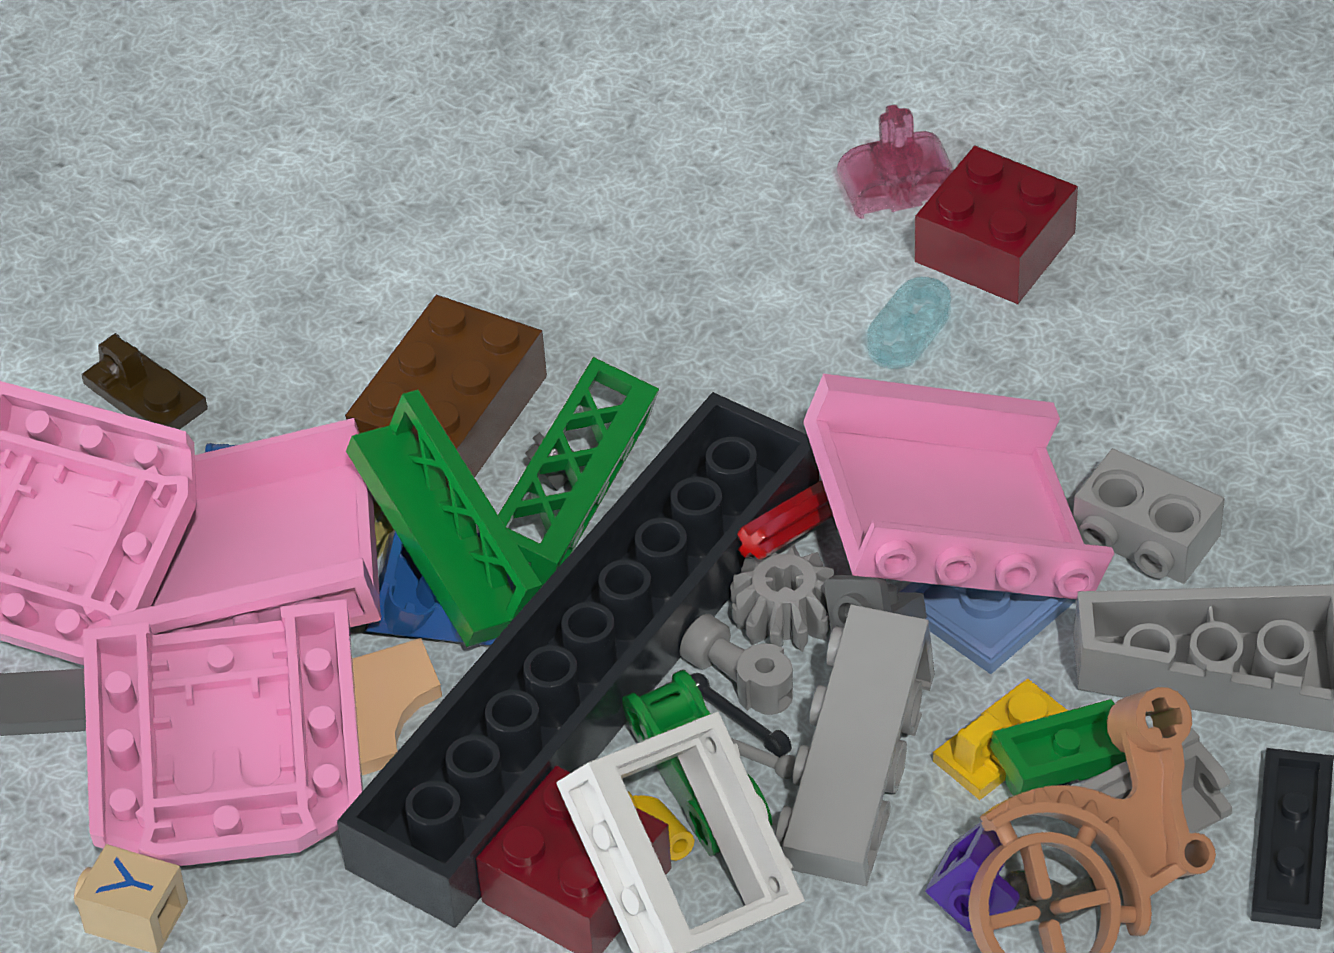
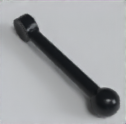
[690,673,792,757]

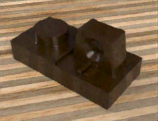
[81,333,208,430]

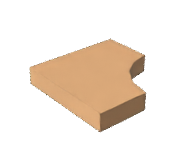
[353,638,442,775]

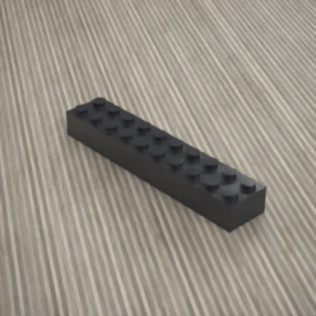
[337,392,819,928]

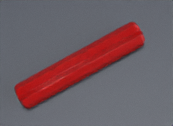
[738,480,833,560]

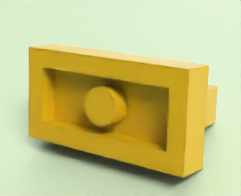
[933,678,1068,800]

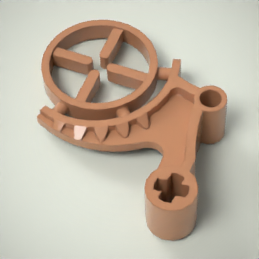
[969,687,1216,953]

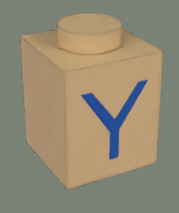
[74,844,188,953]

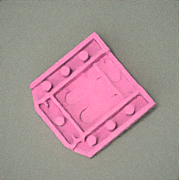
[0,381,196,665]
[83,599,363,866]

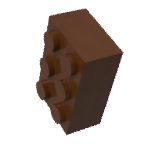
[345,294,547,491]

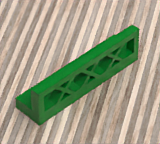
[498,357,659,586]
[346,390,542,647]

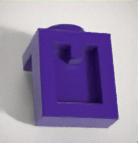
[925,821,1020,932]

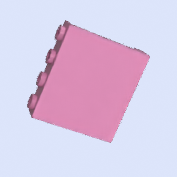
[803,373,1114,600]
[110,418,381,635]

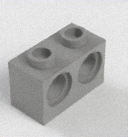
[1073,448,1225,584]

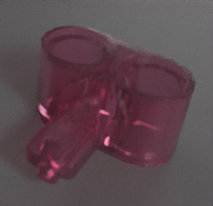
[837,104,954,219]

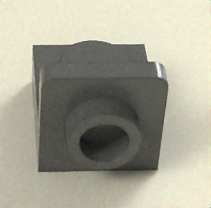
[824,575,927,632]

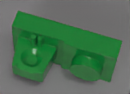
[990,699,1127,796]

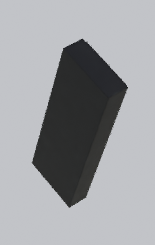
[1250,748,1334,929]

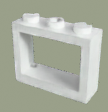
[556,711,805,953]

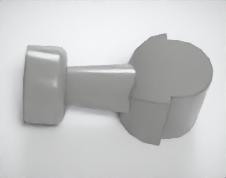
[680,614,793,715]

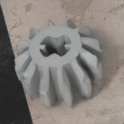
[730,544,834,652]

